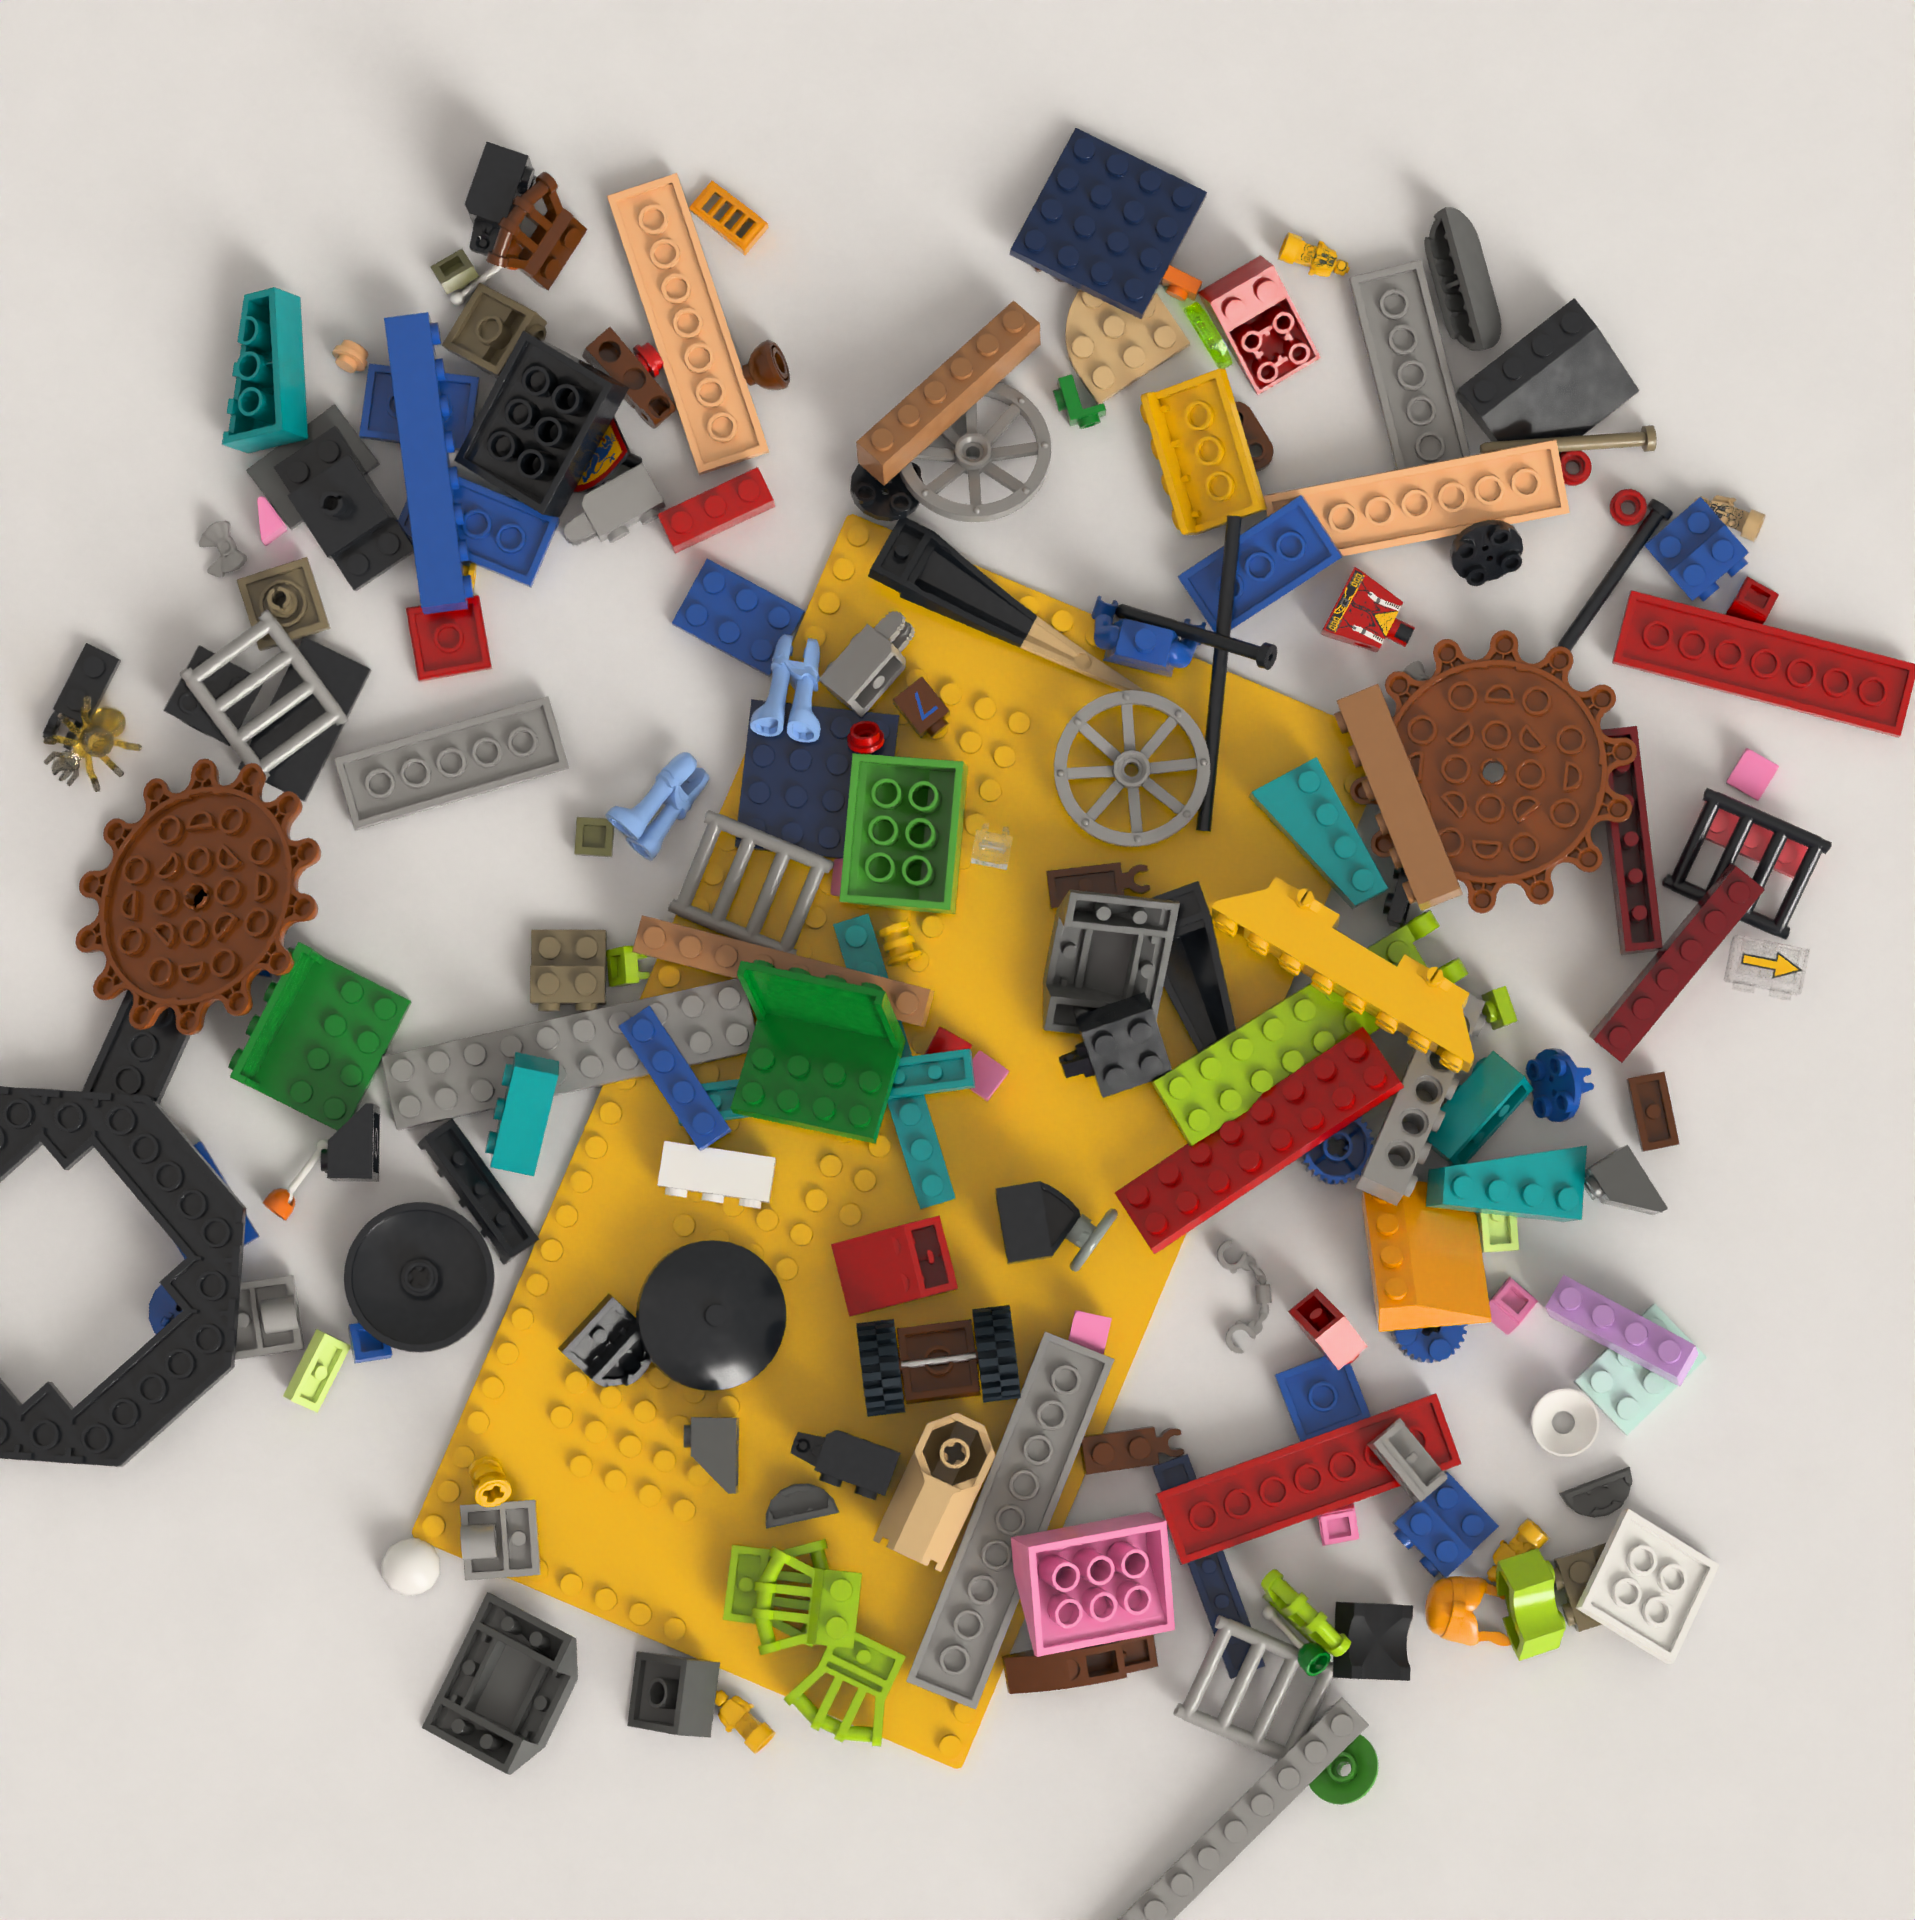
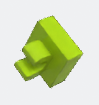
[606,946,650,987]

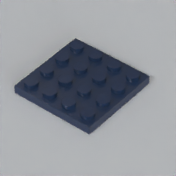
[1009,128,1207,320]
[735,699,899,859]

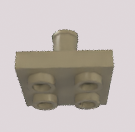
[237,557,331,651]

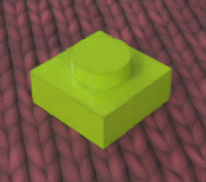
[1481,986,1518,1030]

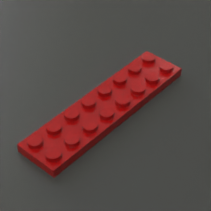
[1612,590,1915,738]
[1115,1026,1404,1254]
[1155,1393,1462,1565]

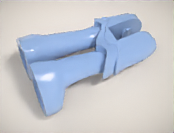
[750,634,821,743]
[605,752,710,861]

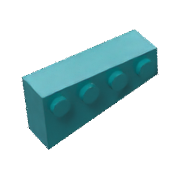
[222,287,308,454]
[1249,757,1388,909]
[1426,1145,1587,1222]

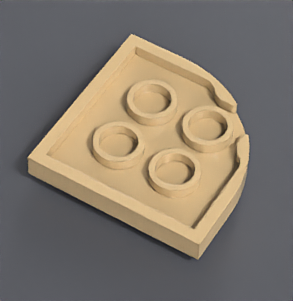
[1065,290,1190,405]

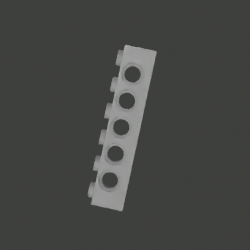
[1355,994,1487,1206]

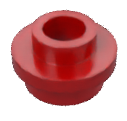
[633,342,664,378]
[1559,451,1592,486]
[1609,489,1647,526]
[847,721,885,754]

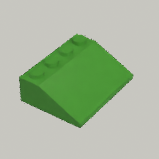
[839,753,968,914]

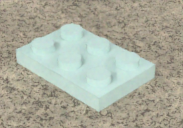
[1573,1304,1707,1435]

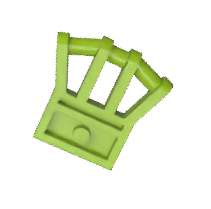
[723,1539,829,1647]
[751,1546,862,1655]
[1261,1569,1351,1657]
[784,1632,906,1747]

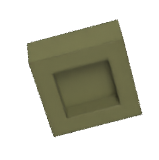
[431,249,479,295]
[574,817,614,857]

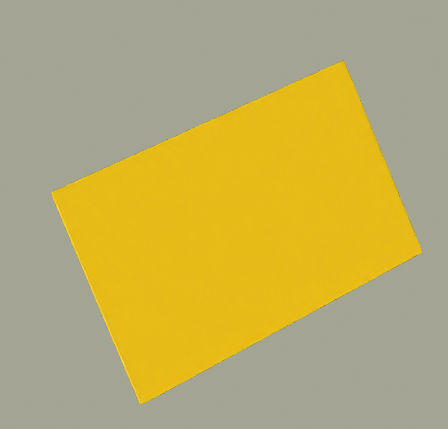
[412,514,1366,1769]

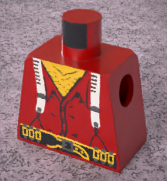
[1321,567,1415,652]

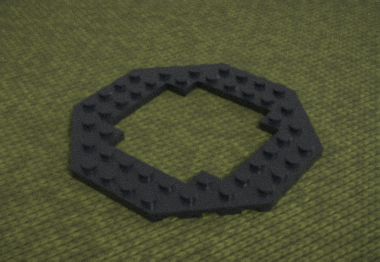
[0,1086,247,1467]

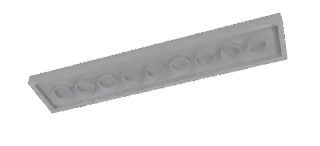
[382,979,755,1130]
[906,1331,1115,1710]

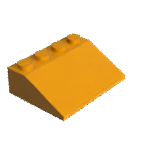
[1362,1181,1491,1332]

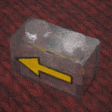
[1724,935,1810,1000]

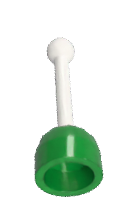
[1262,1606,1331,1676]

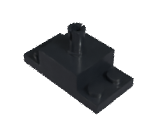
[274,426,414,591]

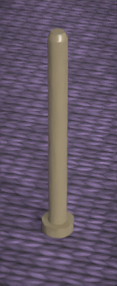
[1480,425,1657,453]

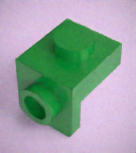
[1053,374,1106,429]

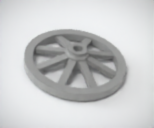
[899,382,1051,522]
[1054,690,1210,847]

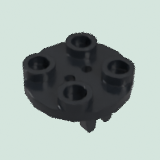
[850,462,923,521]
[1450,520,1523,586]

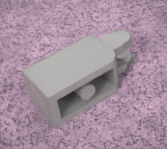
[563,463,666,546]
[819,611,915,718]

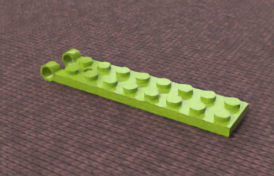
[1151,910,1469,1146]

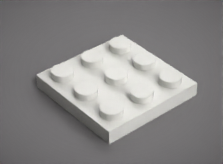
[1576,1509,1719,1664]

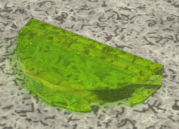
[1184,301,1232,369]

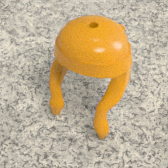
[1425,1576,1511,1646]

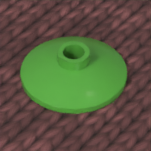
[1309,1734,1379,1805]

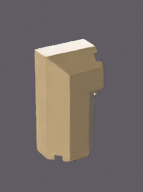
[873,1413,995,1572]

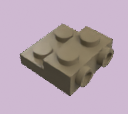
[442,283,548,379]
[530,930,607,1012]
[1553,1542,1607,1632]

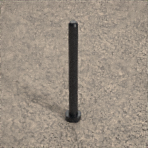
[1558,499,1673,651]
[1115,604,1277,670]

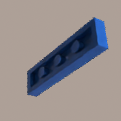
[618,1006,732,1151]

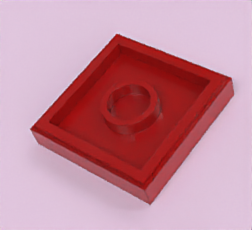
[406,595,492,682]

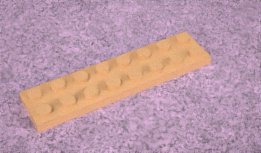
[607,173,769,475]
[1264,439,1570,556]

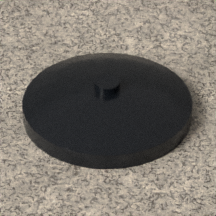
[344,1202,495,1353]
[636,1240,786,1391]

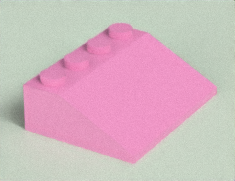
[1011,1512,1175,1657]

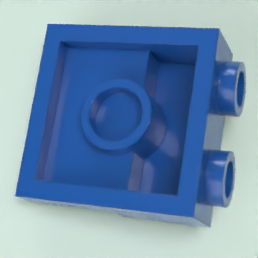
[1644,497,1749,602]
[1392,1471,1499,1578]

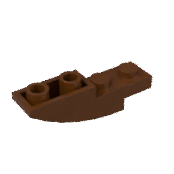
[1002,1634,1158,1694]

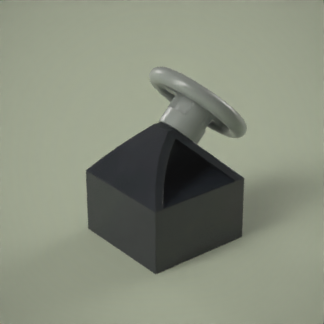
[995,1181,1118,1272]

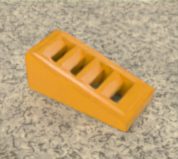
[689,181,769,255]

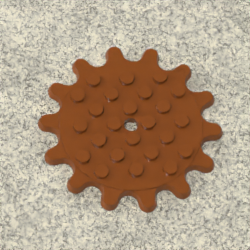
[1350,630,1637,914]
[75,759,321,1035]

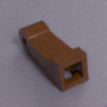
[582,327,676,429]

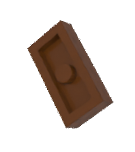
[1626,1071,1680,1152]

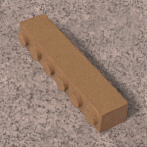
[856,300,1041,486]
[1334,684,1463,911]

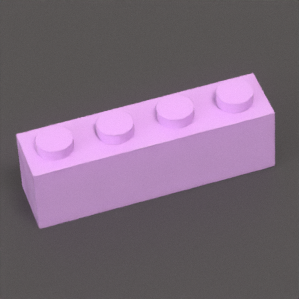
[1545,1275,1698,1386]

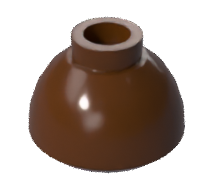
[742,340,790,390]

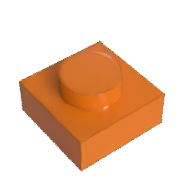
[1162,265,1202,302]

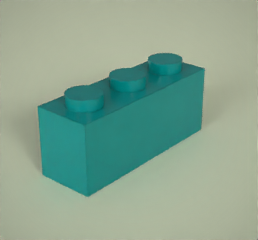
[1418,1051,1534,1166]
[485,1052,559,1176]

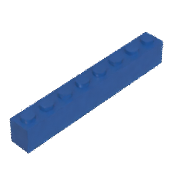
[384,312,474,615]

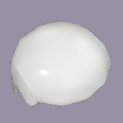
[381,1538,440,1596]

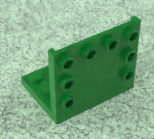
[228,942,412,1131]
[730,960,906,1143]

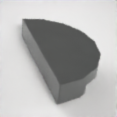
[1559,1467,1632,1518]
[766,1484,839,1529]

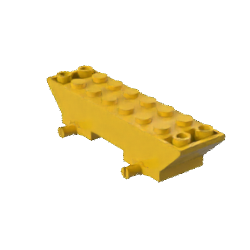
[1212,876,1474,1074]

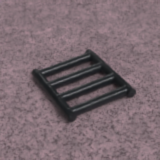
[1662,788,1832,940]

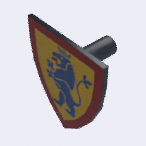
[573,416,642,493]

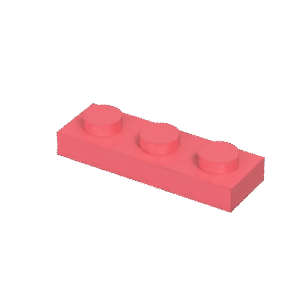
[1694,801,1808,878]

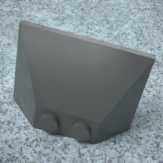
[1043,890,1180,1034]
[422,1592,578,1775]

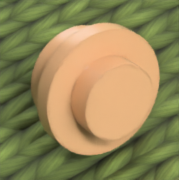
[332,340,369,373]

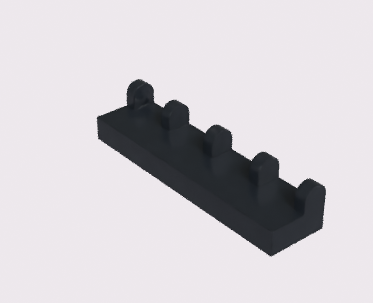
[417,1118,539,1265]

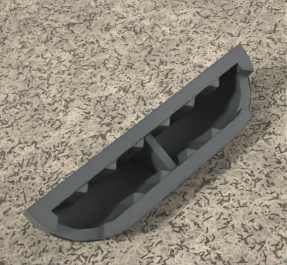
[1424,207,1501,351]

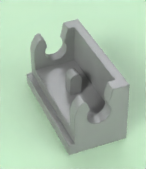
[1367,1418,1448,1503]

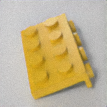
[1140,368,1267,535]

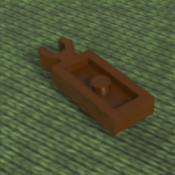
[1046,862,1150,909]
[1080,1426,1184,1475]

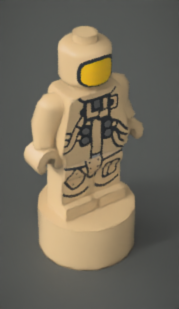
[1694,495,1766,542]

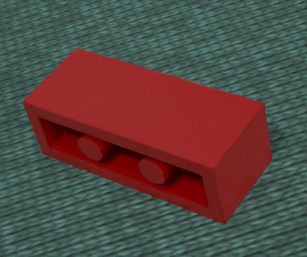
[657,467,775,554]

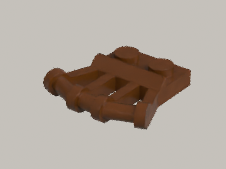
[486,172,588,291]

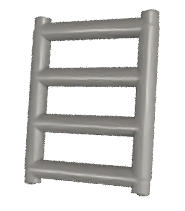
[180,610,348,780]
[668,810,834,955]
[1173,1615,1338,1760]

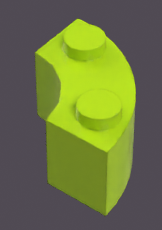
[1496,1548,1566,1661]

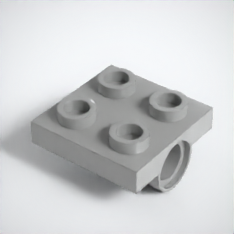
[235,1275,304,1360]
[460,1500,541,1581]

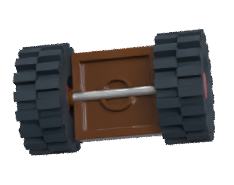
[856,1305,1021,1417]

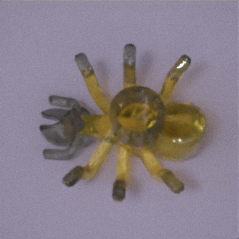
[43,695,142,792]

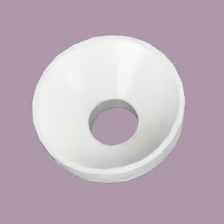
[1531,1388,1600,1457]

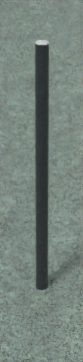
[1196,515,1242,832]

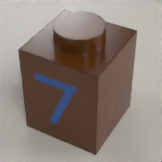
[893,677,950,738]

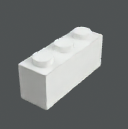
[657,1141,776,1209]

